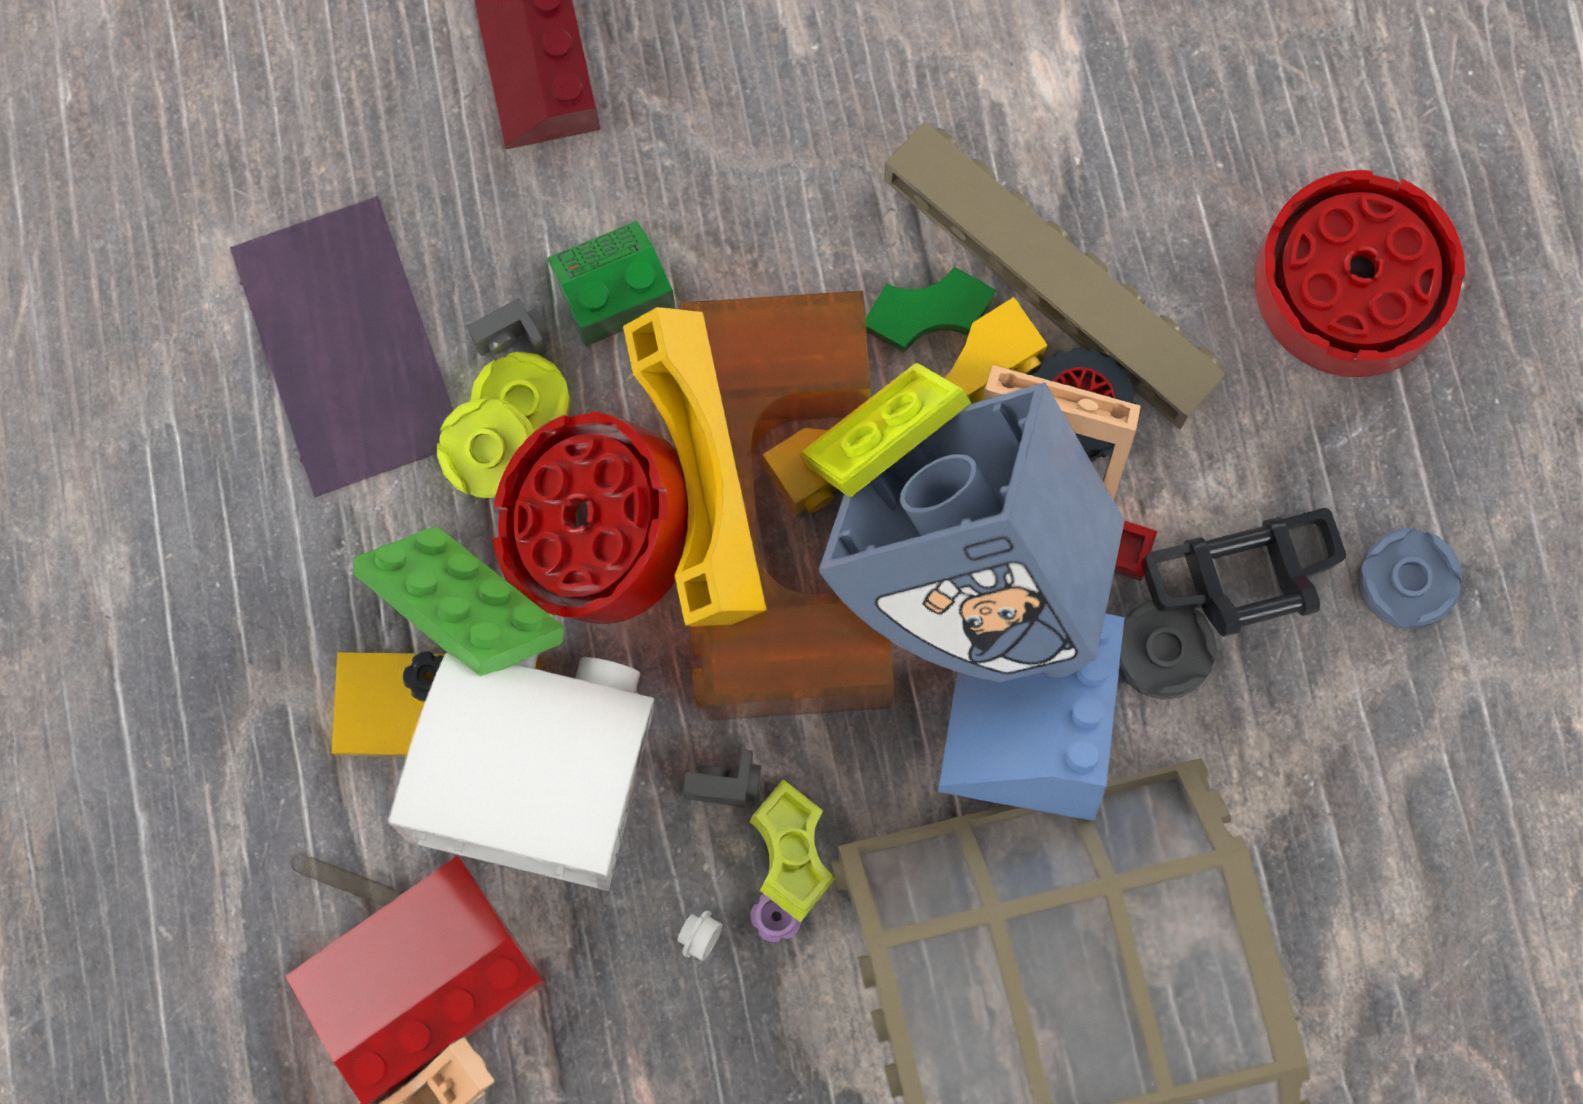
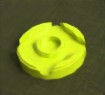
[470,351,571,432]
[437,399,534,498]

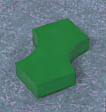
[861,267,996,352]

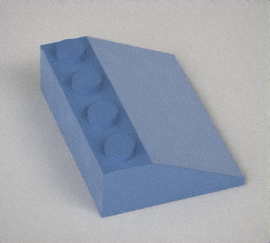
[938,614,1125,821]

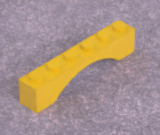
[762,297,1048,516]
[623,307,766,626]

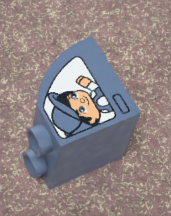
[819,382,1125,682]

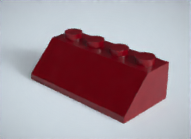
[474,0,601,150]

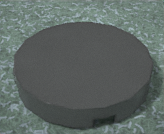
[1119,600,1217,700]

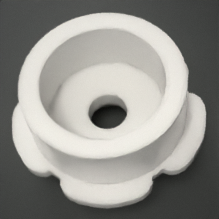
[678,910,723,961]

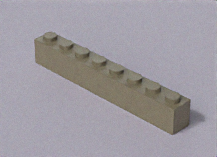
[884,121,1227,430]

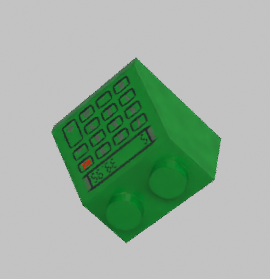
[547,221,676,347]

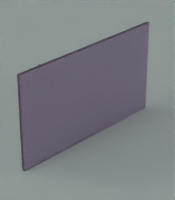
[230,196,454,497]

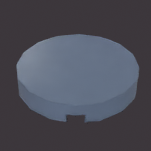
[1359,528,1462,629]

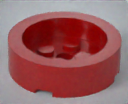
[1254,170,1465,377]
[493,411,688,624]

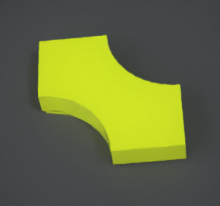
[749,779,834,923]

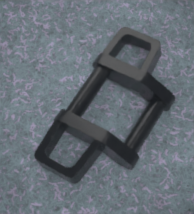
[1141,508,1346,637]

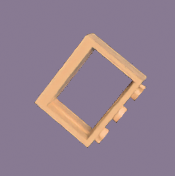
[982,365,1141,500]

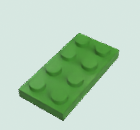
[353,526,564,676]

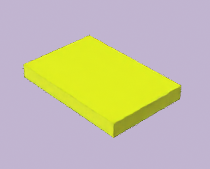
[799,363,971,498]

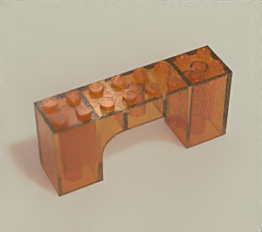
[680,290,895,721]

